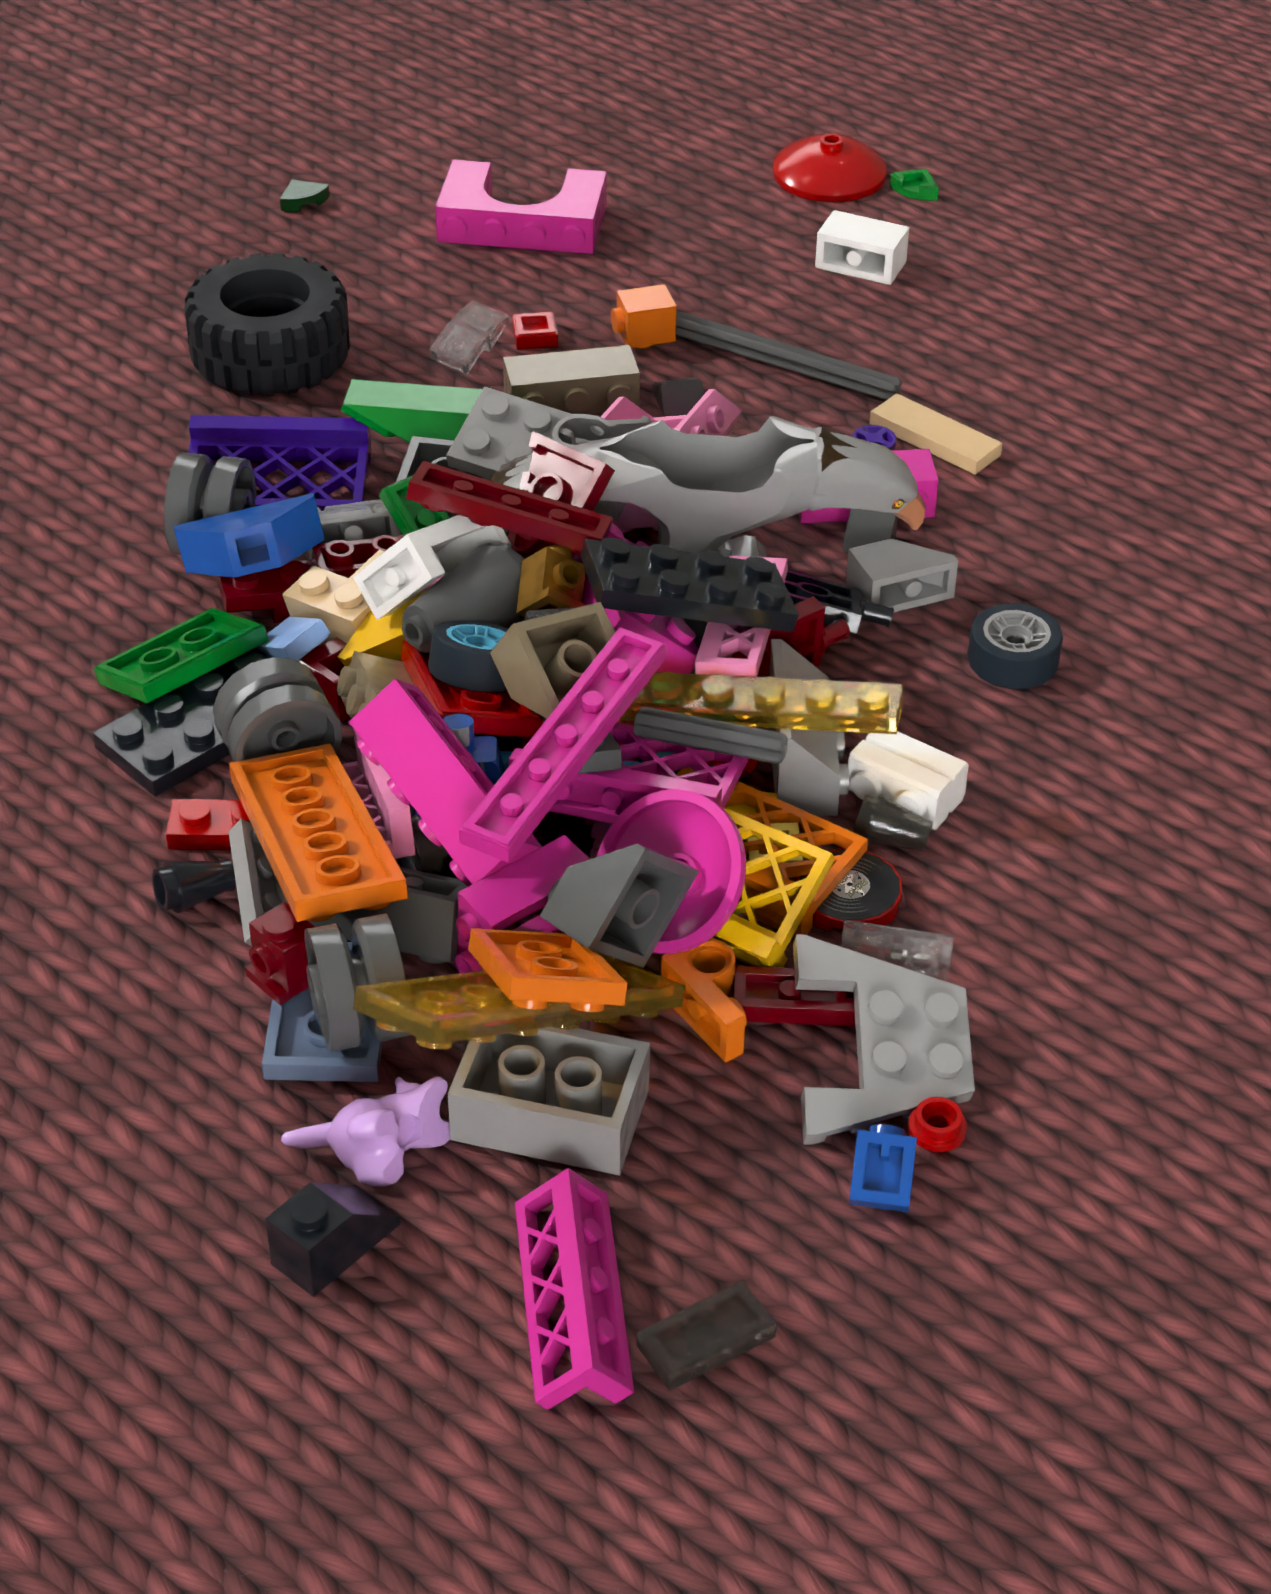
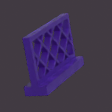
[188,415,372,511]

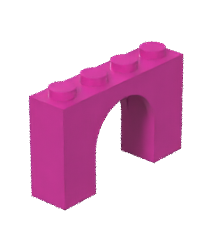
[435,160,607,254]

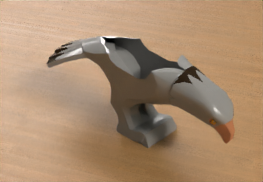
[491,416,925,557]

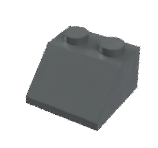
[540,844,699,968]

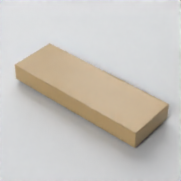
[870,393,1002,475]

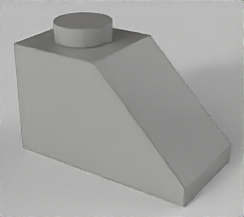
[846,539,958,613]

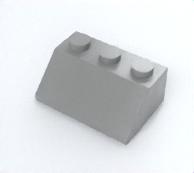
[767,639,849,816]

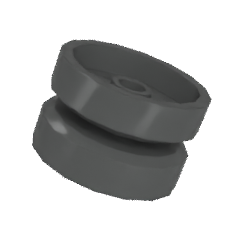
[164,452,256,555]
[213,657,342,762]
[304,913,411,1052]

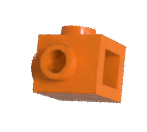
[611,284,676,349]

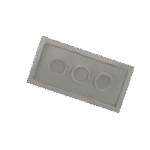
[446,386,652,521]

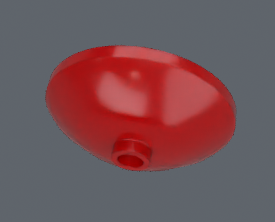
[773,133,887,202]

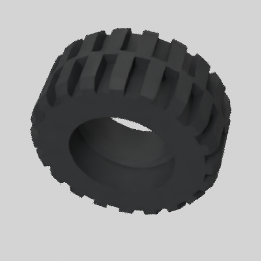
[184,253,350,396]

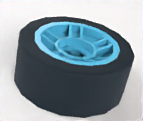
[428,621,508,693]

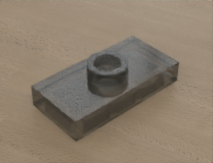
[636,1280,777,1391]

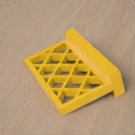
[590,808,835,967]

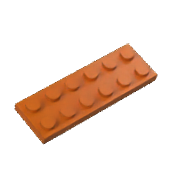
[229,743,408,922]

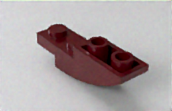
[218,535,404,623]

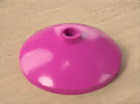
[597,789,746,955]

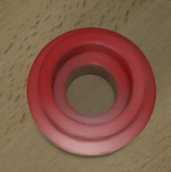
[908,1097,967,1152]

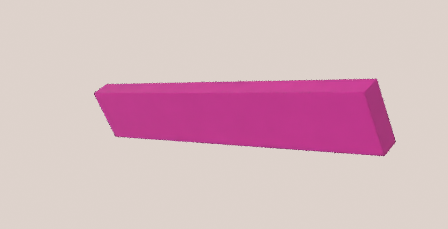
[459,627,667,863]

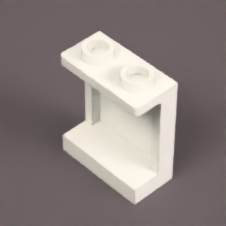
[353,515,511,620]

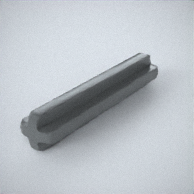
[634,707,788,764]

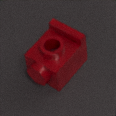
[245,901,315,1005]

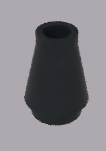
[152,859,236,913]

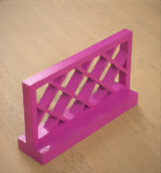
[509,723,749,823]

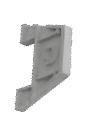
[793,934,975,1145]

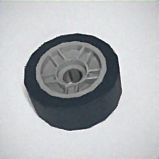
[967,604,1063,689]

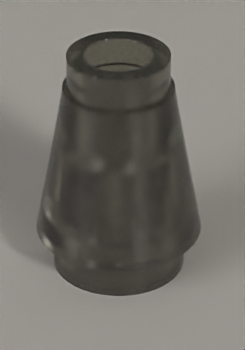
[853,793,933,851]

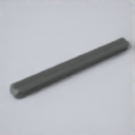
[676,311,902,401]

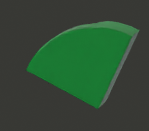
[890,169,939,201]

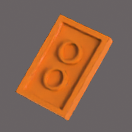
[468,928,628,1012]

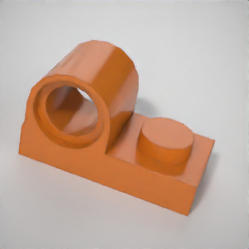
[661,939,747,1063]

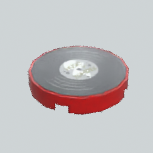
[797,848,902,935]

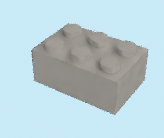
[448,1009,650,1176]

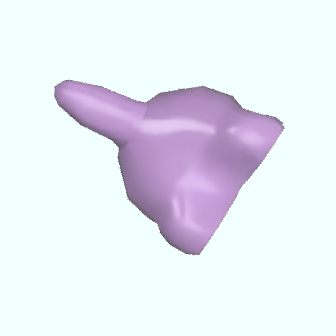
[281,1076,450,1187]

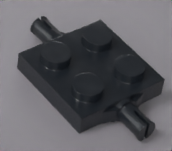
[784,570,894,634]

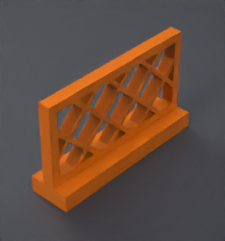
[676,767,868,938]

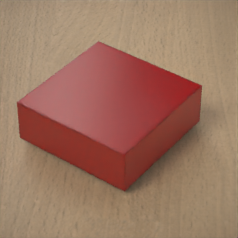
[512,312,558,350]

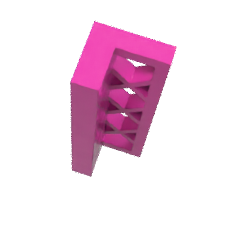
[515,1168,635,1410]

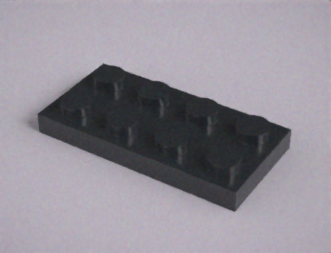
[580,538,799,632]
[93,648,269,797]

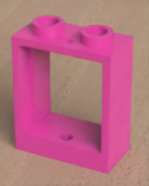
[455,835,590,999]

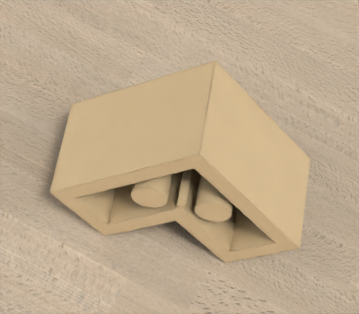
[282,549,385,646]

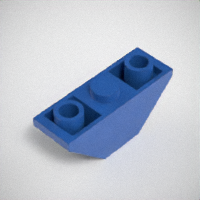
[174,493,325,578]

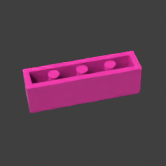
[349,679,542,887]

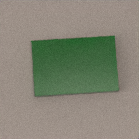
[93,608,269,703]

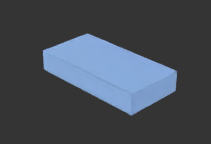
[256,616,331,661]

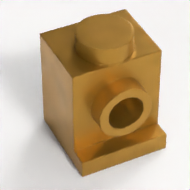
[516,545,586,619]

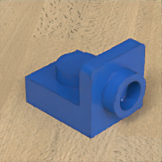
[849,1124,917,1212]

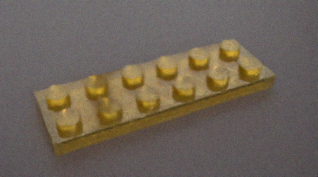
[353,955,685,1049]

